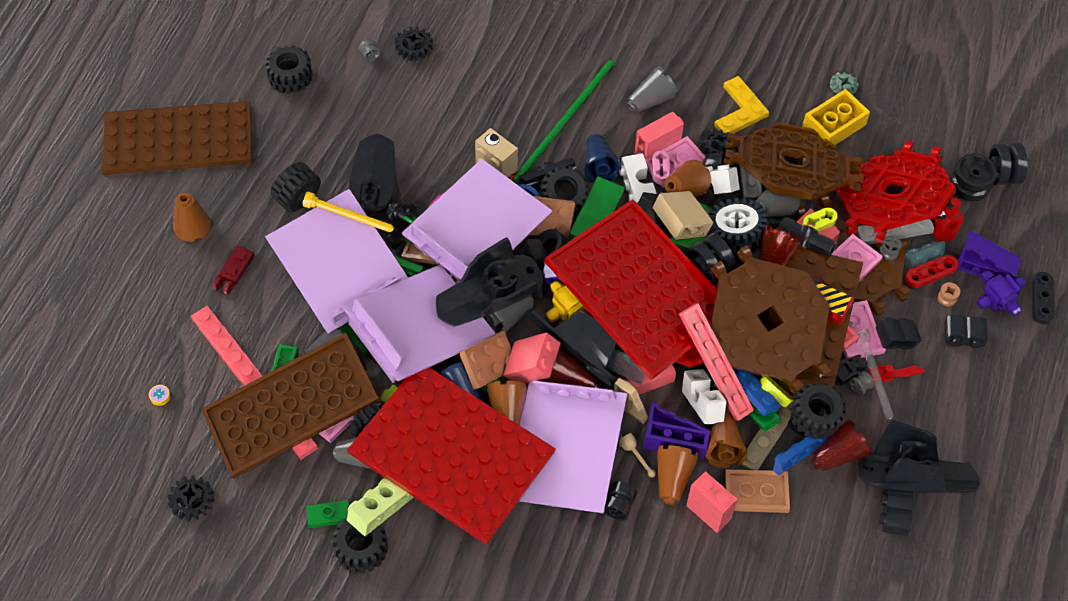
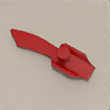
[866,365,925,382]

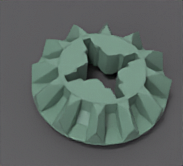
[830,71,859,95]

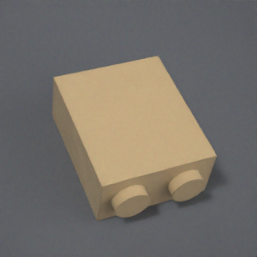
[653,191,714,240]

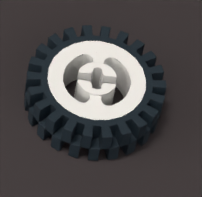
[708,198,767,252]

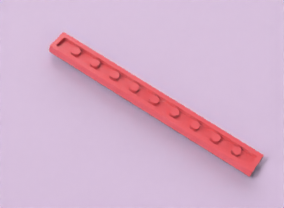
[191,306,318,460]

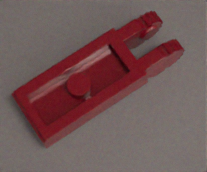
[212,245,255,295]

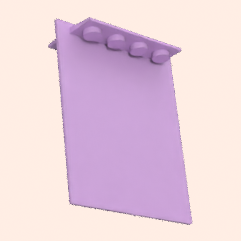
[402,159,552,281]
[265,189,408,334]
[342,265,495,383]
[520,381,627,513]

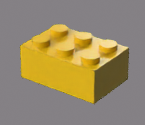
[802,89,870,145]

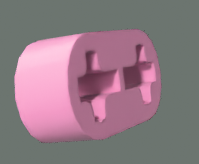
[652,151,670,184]

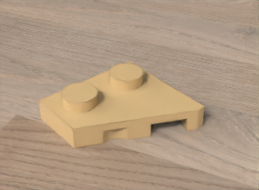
[614,378,648,424]

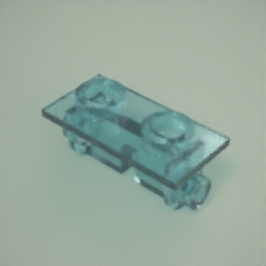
[905,241,945,268]

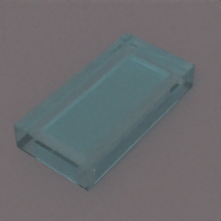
[606,349,646,385]

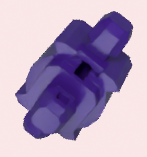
[977,270,1026,316]

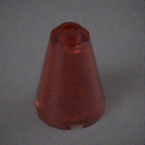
[760,225,802,266]
[541,348,598,388]
[811,419,871,471]

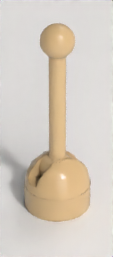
[621,433,656,478]

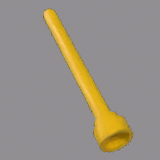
[303,192,394,232]

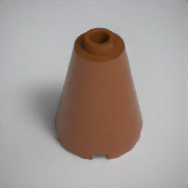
[664,160,711,197]
[173,193,211,242]
[487,381,527,425]
[706,411,747,469]
[657,445,699,505]

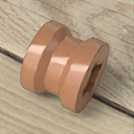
[937,282,960,307]

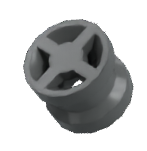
[359,39,380,62]
[879,236,902,260]
[849,371,875,396]

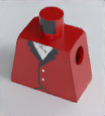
[930,198,964,243]

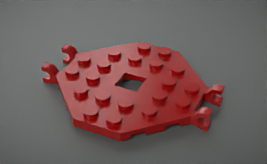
[835,141,956,243]

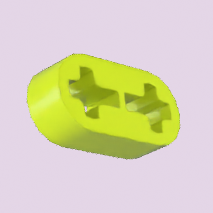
[802,208,837,232]
[759,376,793,408]

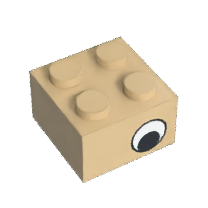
[475,128,518,178]

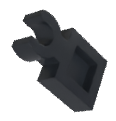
[836,354,867,385]

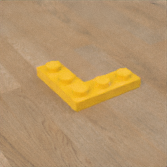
[714,76,769,133]

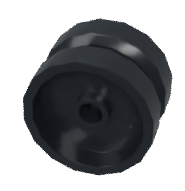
[988,143,1028,185]
[950,153,997,201]
[688,233,736,284]

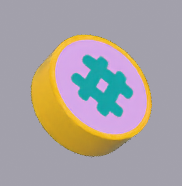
[149,385,170,406]

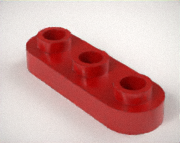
[905,255,958,288]

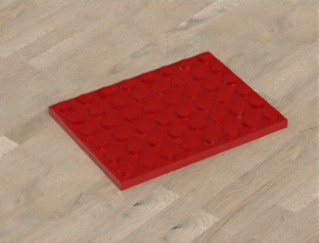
[544,199,718,380]
[347,367,556,545]

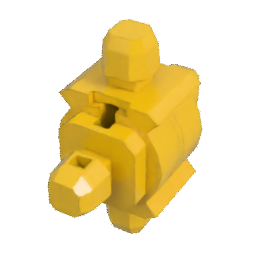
[545,281,587,322]

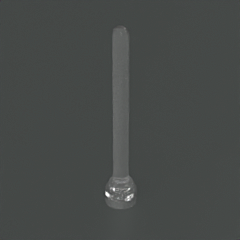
[856,329,894,420]

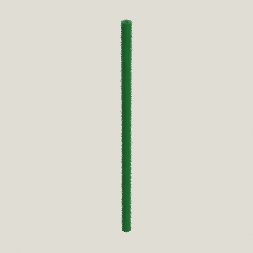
[512,60,614,184]

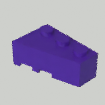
[957,230,1021,279]
[644,402,710,460]

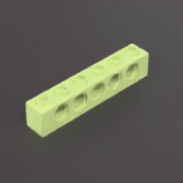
[347,478,414,536]

